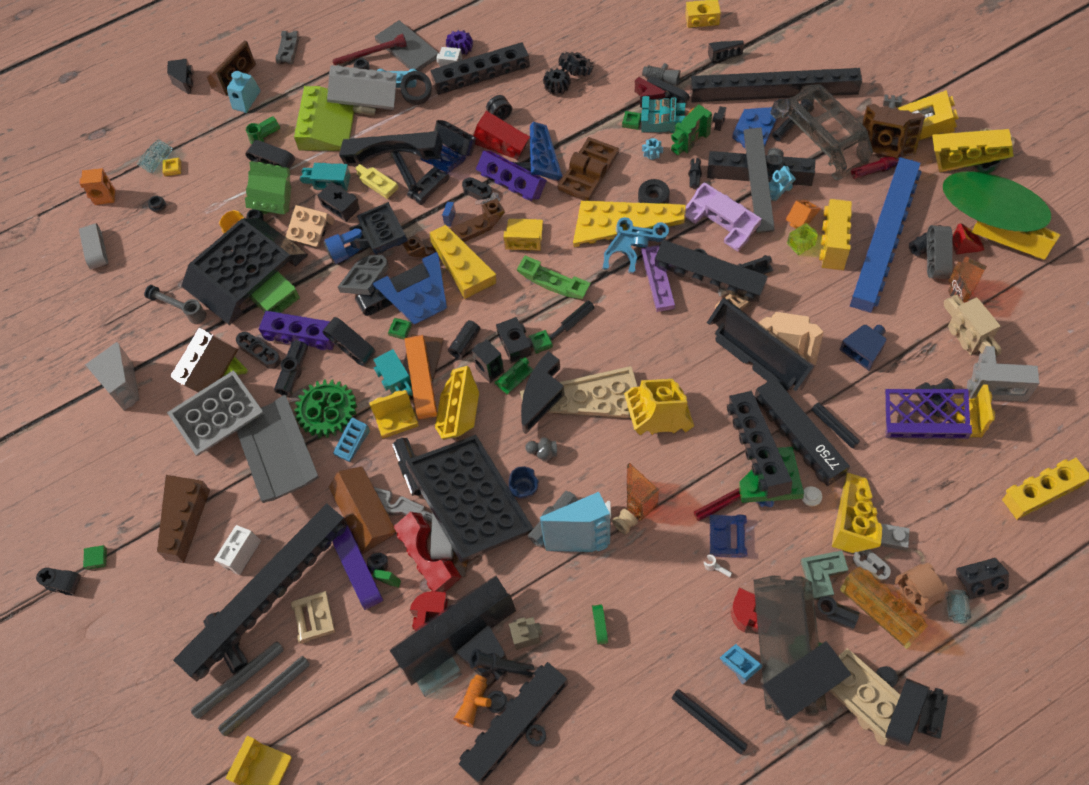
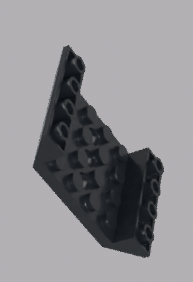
[181,218,308,326]

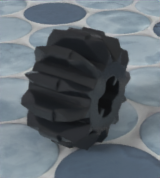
[543,67,571,96]

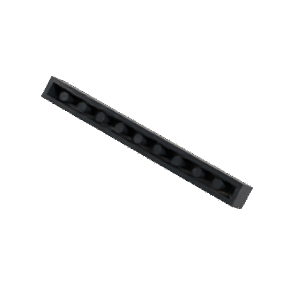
[690,68,862,103]
[173,503,348,682]

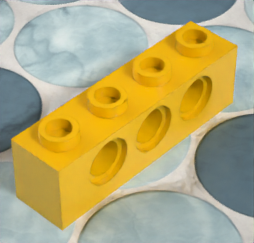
[1002,458,1089,520]

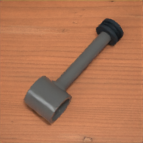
[144,285,206,324]

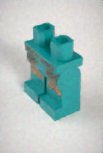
[641,96,686,133]

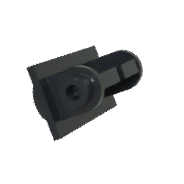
[738,255,773,274]
[917,688,948,739]

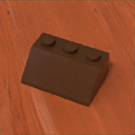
[207,40,256,96]
[171,328,238,393]

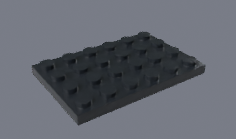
[405,435,534,562]

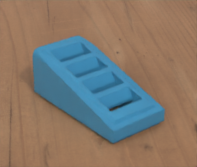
[333,418,370,462]

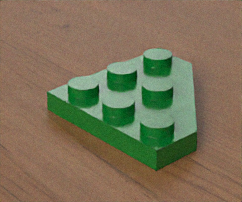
[739,447,804,503]

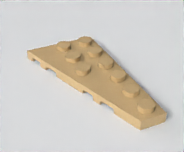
[520,366,637,418]

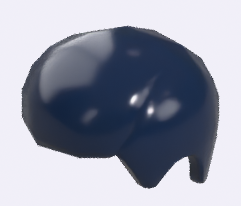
[509,466,539,499]

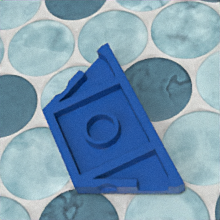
[732,107,782,148]

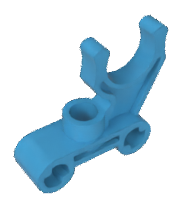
[602,217,669,274]

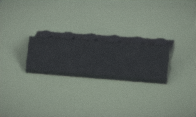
[389,576,516,686]

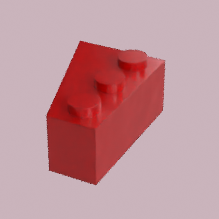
[473,111,530,160]

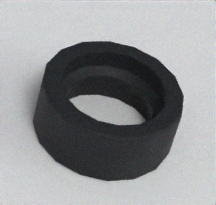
[400,71,432,105]

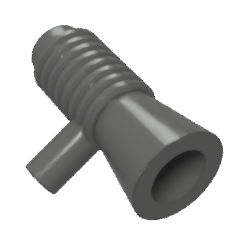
[642,63,681,87]

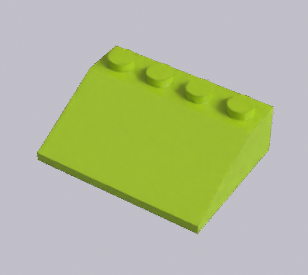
[294,86,354,151]

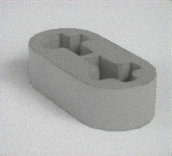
[853,549,891,583]

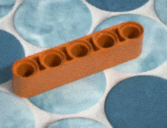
[405,335,438,420]

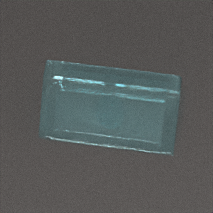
[417,657,462,697]

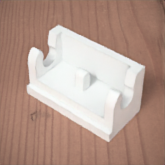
[214,525,261,575]

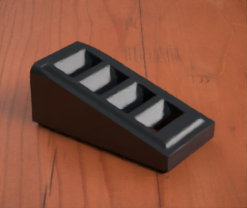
[708,40,744,63]

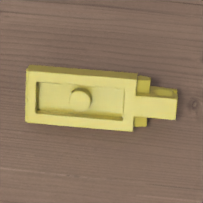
[355,164,399,199]

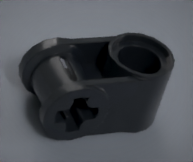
[36,567,81,596]

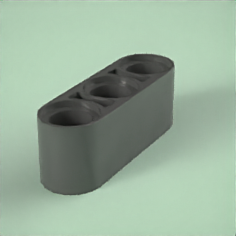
[927,225,953,279]

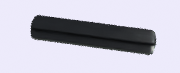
[812,402,860,448]

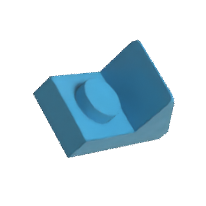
[720,644,762,684]

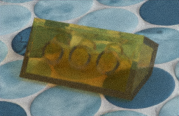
[840,566,929,649]

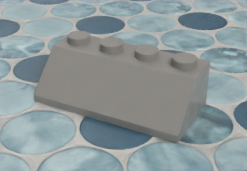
[327,65,397,110]

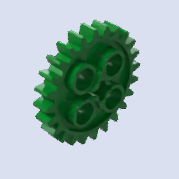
[294,379,358,438]

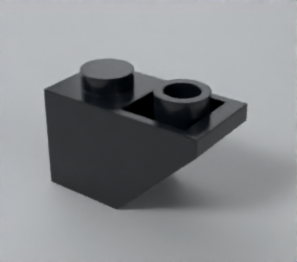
[167,59,194,94]

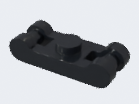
[407,166,450,205]

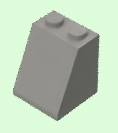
[85,342,139,411]

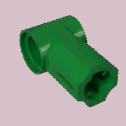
[246,116,280,144]

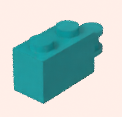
[299,162,351,191]
[373,349,413,396]

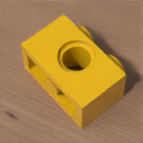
[685,0,721,28]

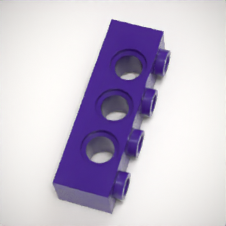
[476,150,547,201]
[259,311,335,350]

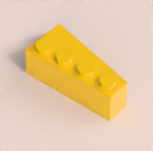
[972,221,1060,260]

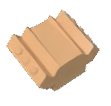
[758,312,823,365]

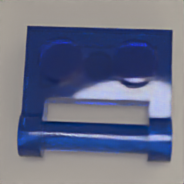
[420,145,466,173]
[709,514,748,557]

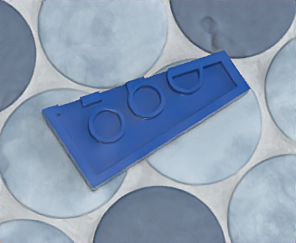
[530,121,563,181]

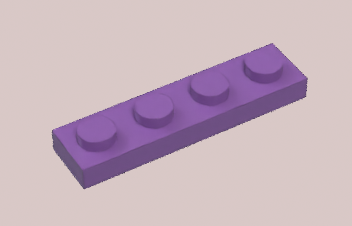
[641,245,675,312]

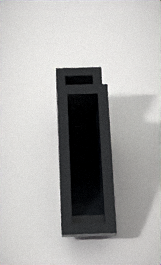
[521,351,565,434]

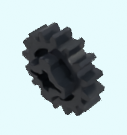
[558,52,594,76]

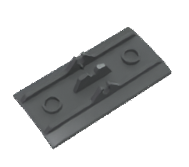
[237,395,319,503]

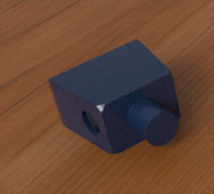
[839,324,887,371]

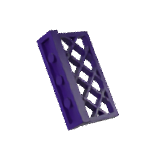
[885,389,972,439]

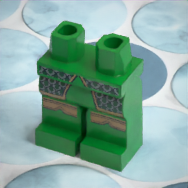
[671,105,712,155]

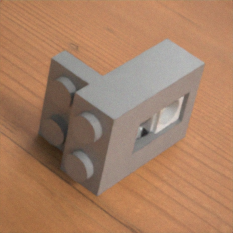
[967,346,1040,402]

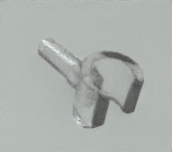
[475,193,500,205]

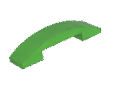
[517,255,591,299]

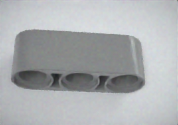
[79,223,108,270]
[431,512,453,560]

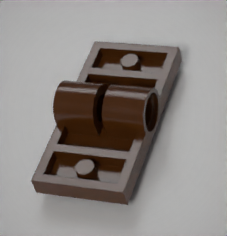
[557,137,619,201]

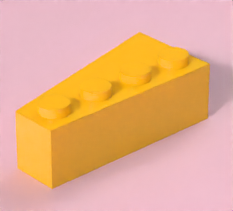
[932,129,1014,173]
[819,199,852,270]
[430,225,496,299]

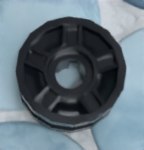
[486,95,513,120]

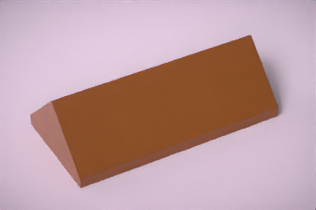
[329,466,397,554]

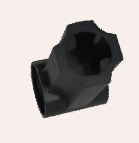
[813,596,860,630]

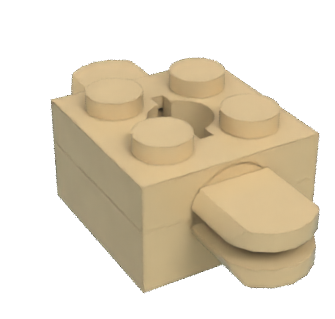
[944,295,1001,357]

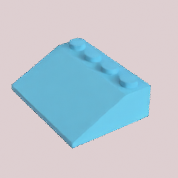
[540,492,610,552]

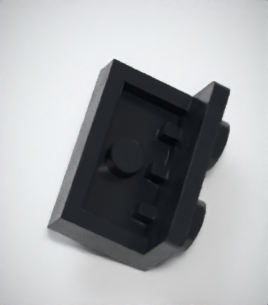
[956,557,1009,600]

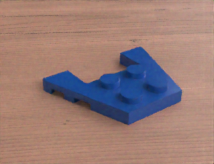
[373,252,447,325]

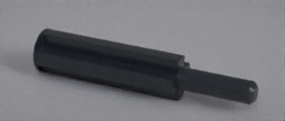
[549,300,595,340]

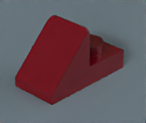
[634,77,666,107]

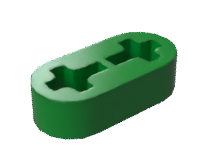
[592,604,608,645]

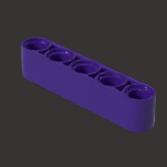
[332,516,384,610]

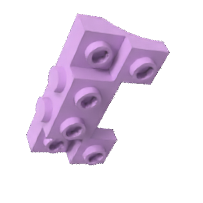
[685,182,762,252]

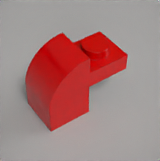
[731,587,773,634]
[410,591,449,630]

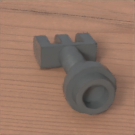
[883,94,902,109]

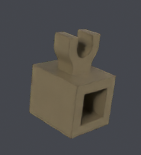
[509,617,543,650]

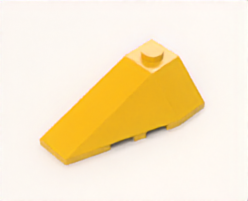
[832,472,882,553]

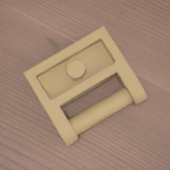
[291,591,336,644]

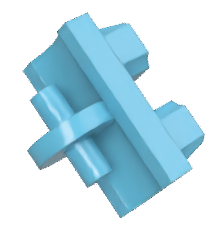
[769,166,796,201]

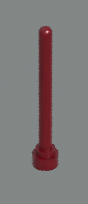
[332,33,407,65]

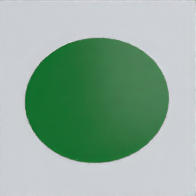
[943,171,1051,232]

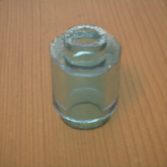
[946,590,971,624]

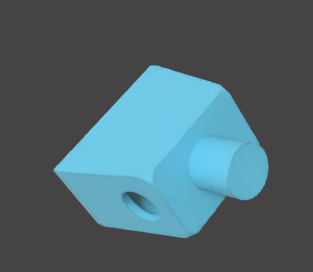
[227,71,261,113]

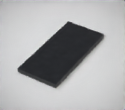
[761,641,852,721]

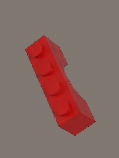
[394,511,462,592]

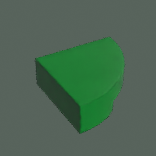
[372,570,401,588]

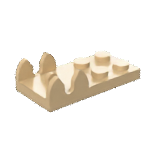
[829,648,900,745]

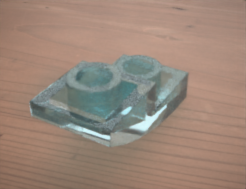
[137,139,173,174]

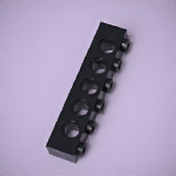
[430,42,530,95]
[726,391,792,499]

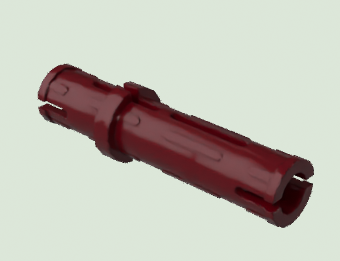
[851,155,902,179]

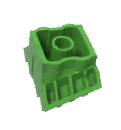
[245,161,291,215]

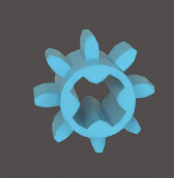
[642,138,663,160]

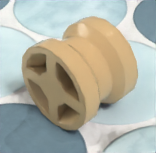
[612,509,638,535]

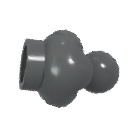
[525,438,557,462]

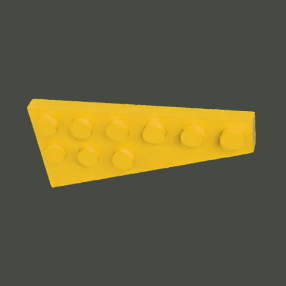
[573,201,686,247]

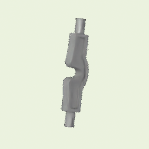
[374,487,432,522]

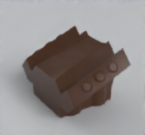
[858,104,925,158]

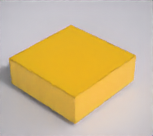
[163,157,181,176]

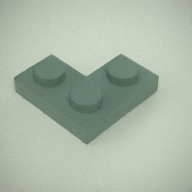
[800,551,848,601]

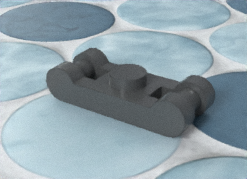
[276,31,299,64]

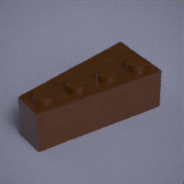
[157,475,210,563]

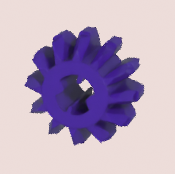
[446,30,473,55]

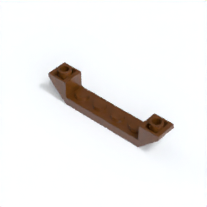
[402,198,505,258]

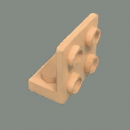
[286,205,335,247]

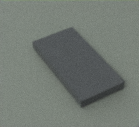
[375,20,438,71]

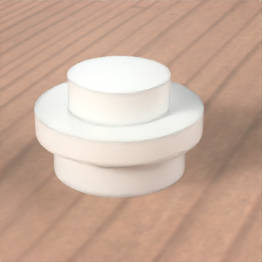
[802,486,822,506]

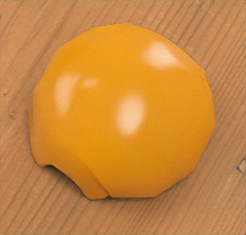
[219,210,245,234]

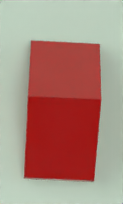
[952,223,985,255]

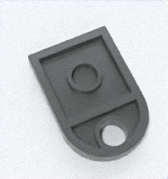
[338,254,389,295]

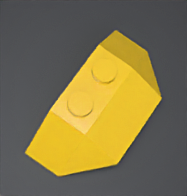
[435,366,479,440]

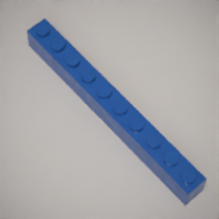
[849,157,922,313]

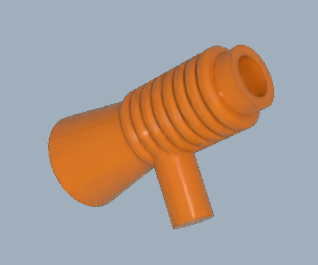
[453,675,491,727]

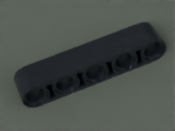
[355,263,430,316]

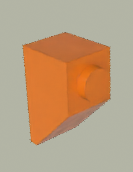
[786,200,821,229]

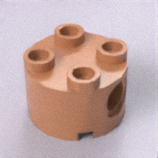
[895,563,948,614]

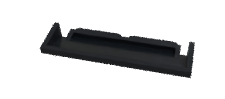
[706,298,815,391]

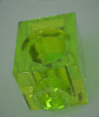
[787,223,818,256]

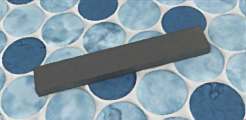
[743,127,775,233]

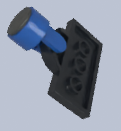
[324,202,408,264]

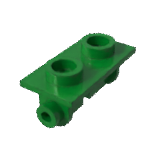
[494,358,534,395]

